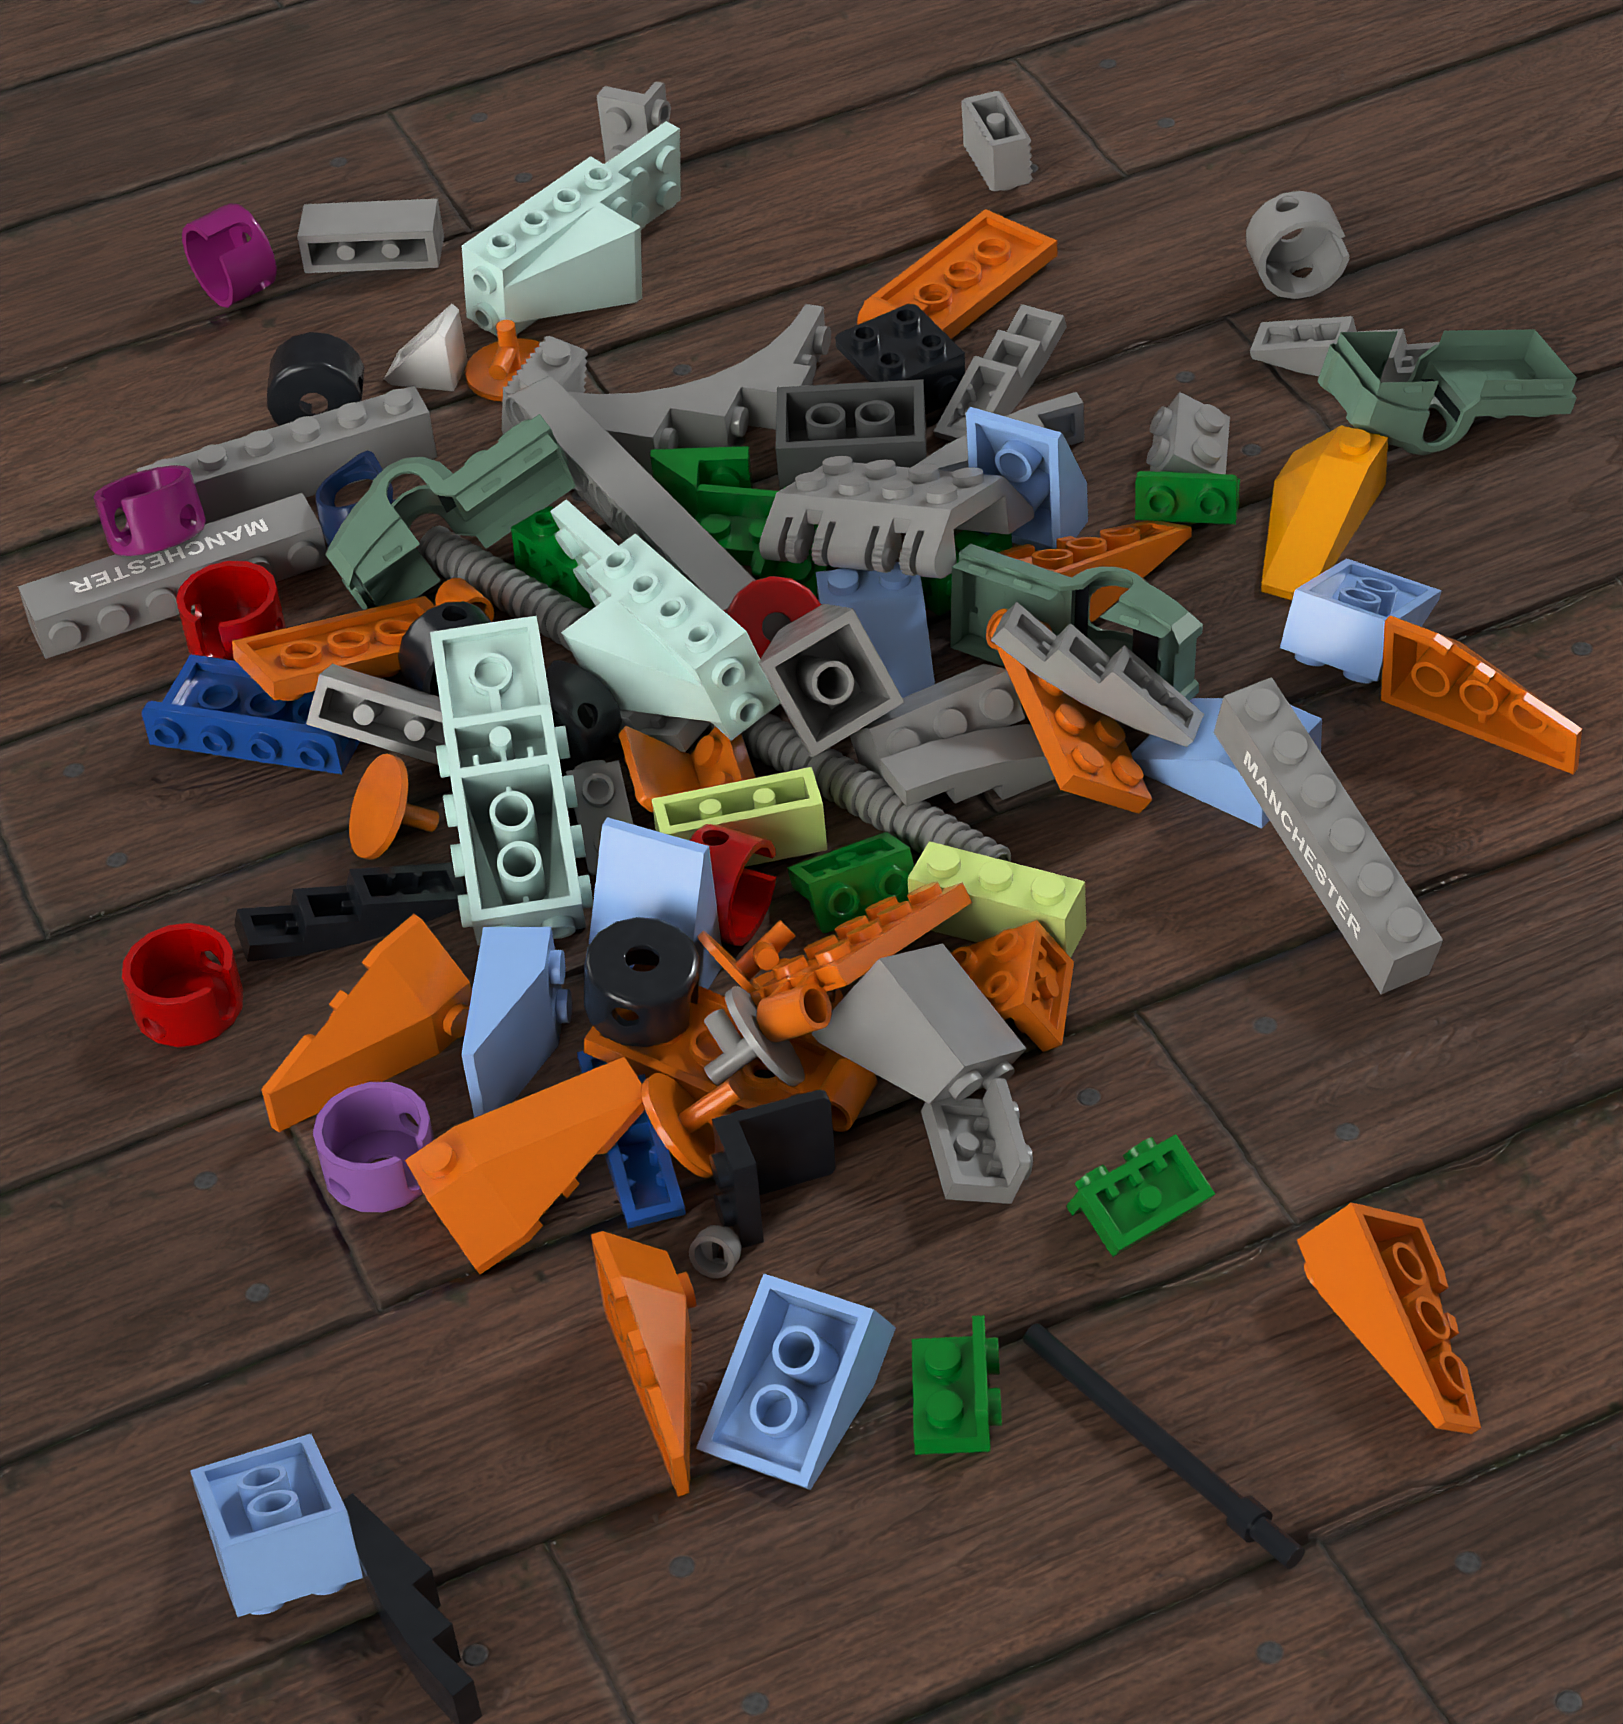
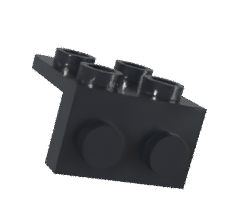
[835,304,965,415]
[709,1090,836,1249]

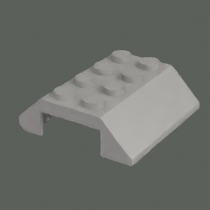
[759,456,1034,579]

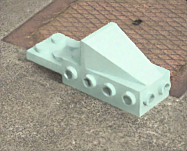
[462,121,681,336]
[550,499,781,741]
[430,616,593,945]

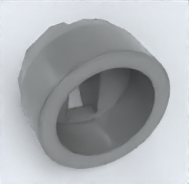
[689,1225,742,1278]

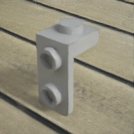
[566,760,634,875]

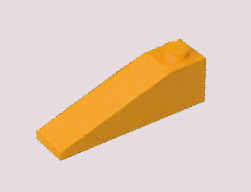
[1261,425,1388,600]

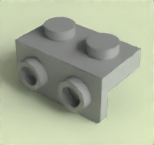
[597,82,671,163]
[1146,392,1230,474]
[921,1078,1033,1204]

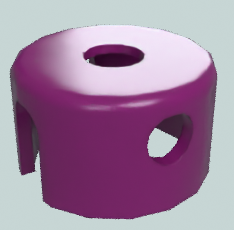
[182,203,277,308]
[93,465,206,556]

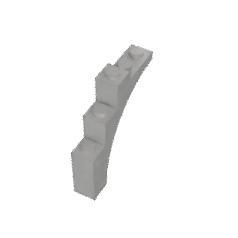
[567,304,831,475]

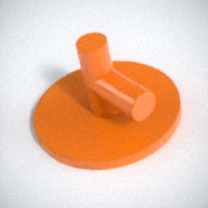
[465,320,539,402]
[349,754,439,860]
[697,920,796,993]
[641,1073,744,1178]

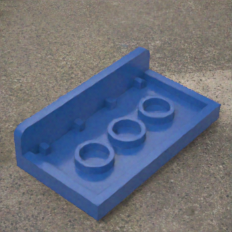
[142,654,360,775]

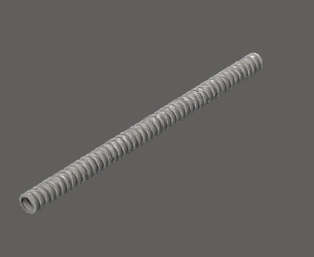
[417,525,1011,862]

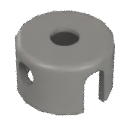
[1246,191,1349,299]

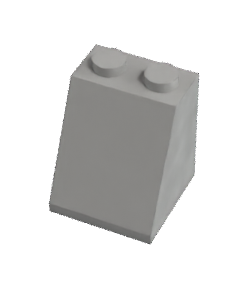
[758,604,905,757]
[811,944,1027,1104]

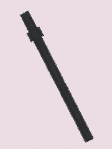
[1023,1323,1305,1569]

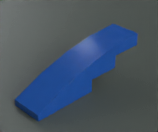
[577,1051,686,1229]

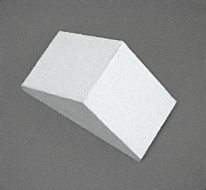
[384,304,468,391]

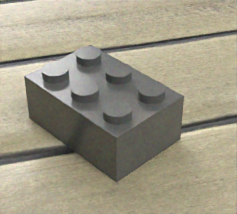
[776,380,927,490]

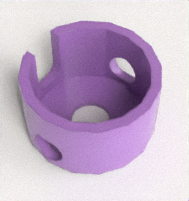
[313,1082,434,1213]

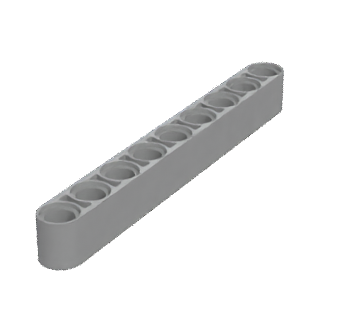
[504,376,791,641]

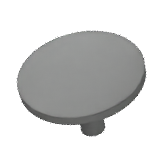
[704,986,805,1087]

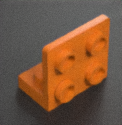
[618,726,756,813]
[951,920,1074,1052]

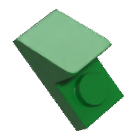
[650,446,753,519]

